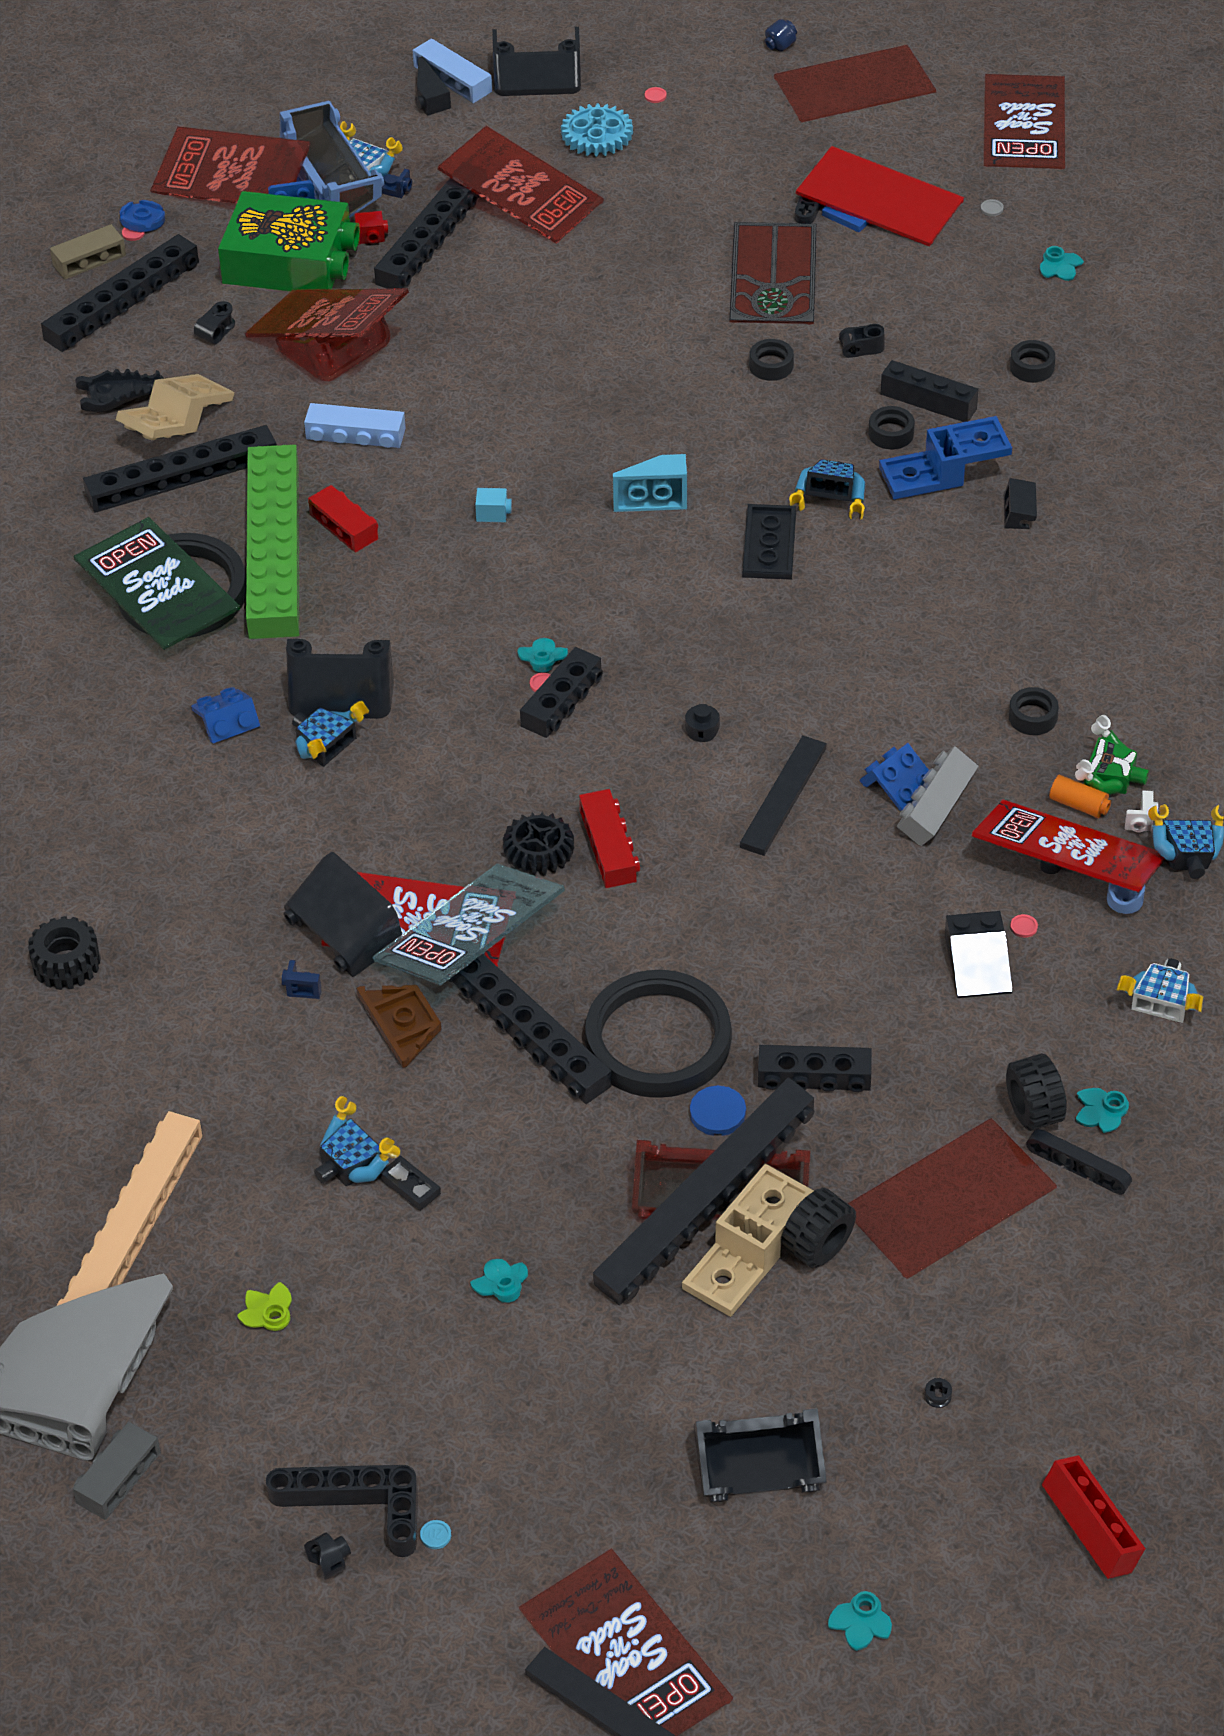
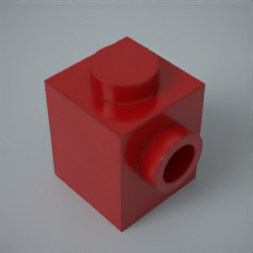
[355,211,389,244]

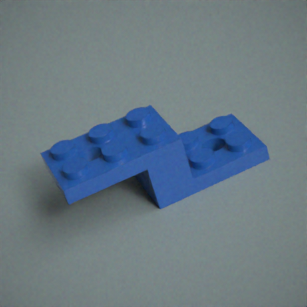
[879,416,1012,499]

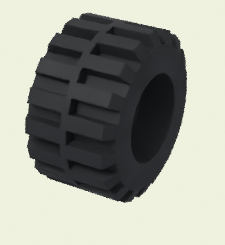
[28,916,101,990]
[1006,1053,1067,1131]
[781,1187,856,1268]

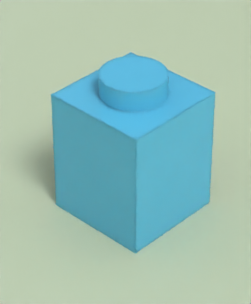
[475,488,512,522]

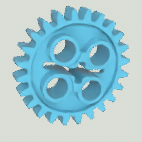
[561,103,633,156]

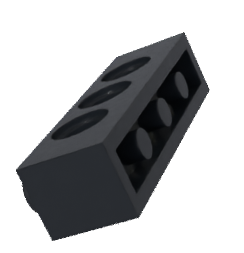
[520,647,603,738]
[758,1045,872,1092]

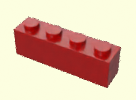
[579,789,640,889]
[1042,1455,1146,1579]

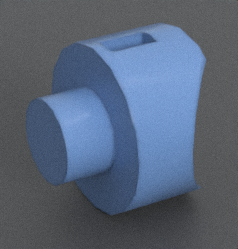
[1107,883,1145,914]

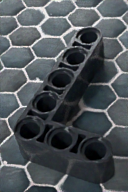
[266,1465,418,1557]

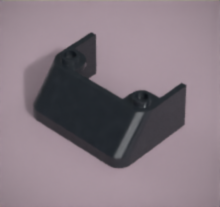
[492,27,581,96]

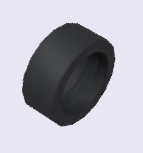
[749,339,794,381]
[1010,340,1055,383]
[868,406,915,450]
[1009,687,1059,735]

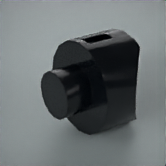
[685,704,720,742]
[304,1532,351,1580]

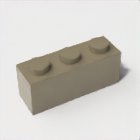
[50,224,126,279]

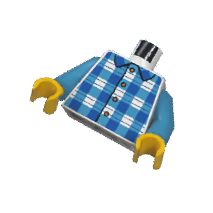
[337,121,403,184]
[1116,958,1203,1023]

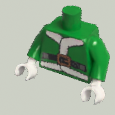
[1075,715,1149,795]

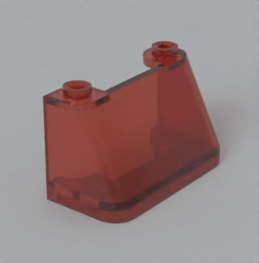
[275,296,391,381]

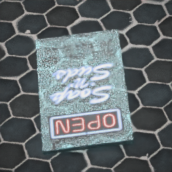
[373,863,565,986]

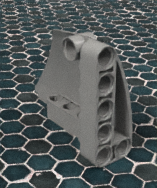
[0,1273,173,1461]

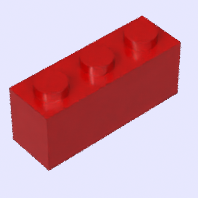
[308,485,378,553]

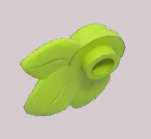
[237,1282,292,1331]

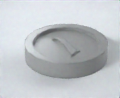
[981,199,1004,216]

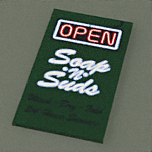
[73,517,240,650]

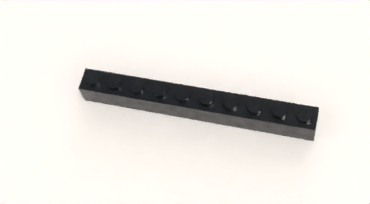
[593,1077,815,1306]

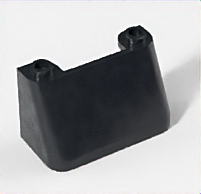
[286,639,394,719]
[283,852,403,977]
[693,1408,827,1503]

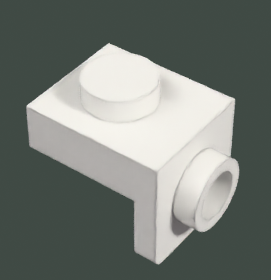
[1125,791,1158,832]

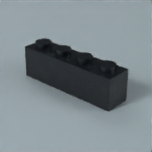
[880,360,979,422]

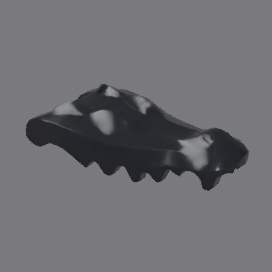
[75,369,165,412]

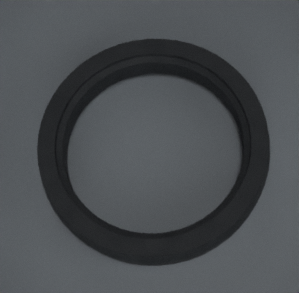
[115,533,247,639]
[585,970,732,1098]

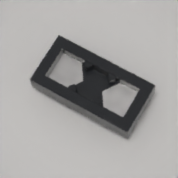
[380,1155,441,1211]

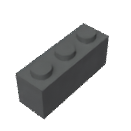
[73,1421,161,1520]

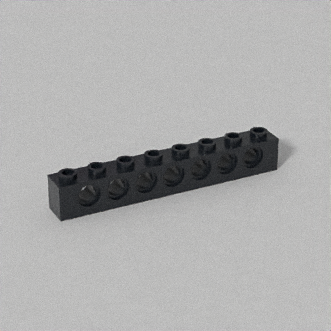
[374,164,488,293]
[41,234,199,352]
[83,425,277,513]
[441,941,612,1104]

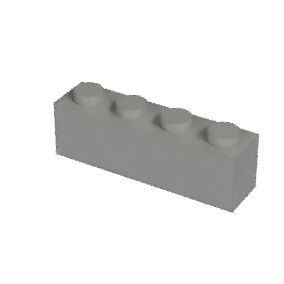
[897,746,978,846]

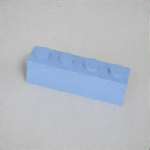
[413,38,492,103]
[304,403,405,448]

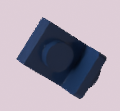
[382,169,412,199]
[282,960,322,999]

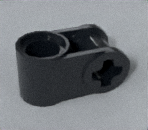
[194,301,235,344]
[839,324,885,358]

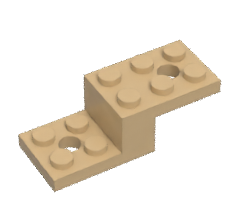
[116,374,235,440]
[682,1164,814,1317]

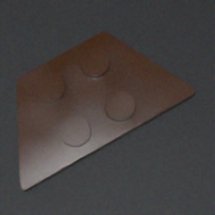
[356,985,442,1068]

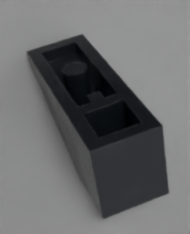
[415,56,451,116]

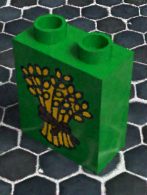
[218,191,360,296]

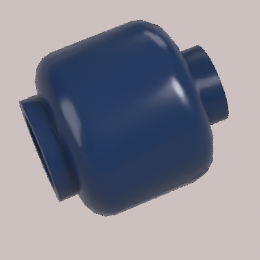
[765,19,797,51]

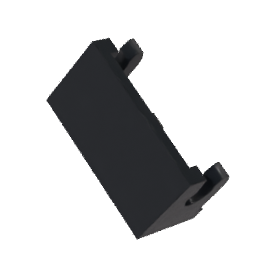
[1003,478,1037,529]

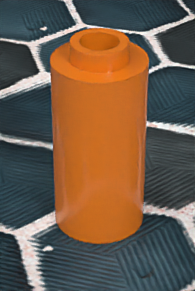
[1049,775,1111,818]

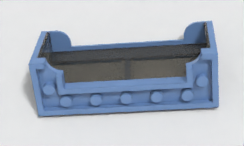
[280,101,384,218]

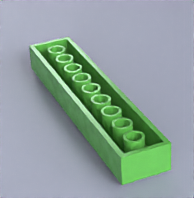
[246,445,299,639]

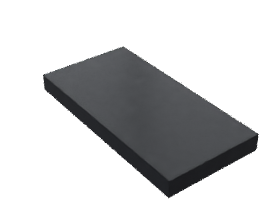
[742,504,797,580]

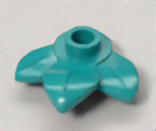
[1040,246,1084,281]
[517,638,568,672]
[1076,1088,1129,1133]
[470,1259,528,1303]
[828,1591,892,1651]

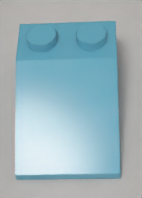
[613,454,687,512]

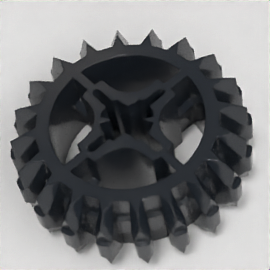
[503,811,574,877]

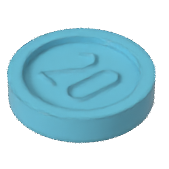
[420,1520,451,1549]

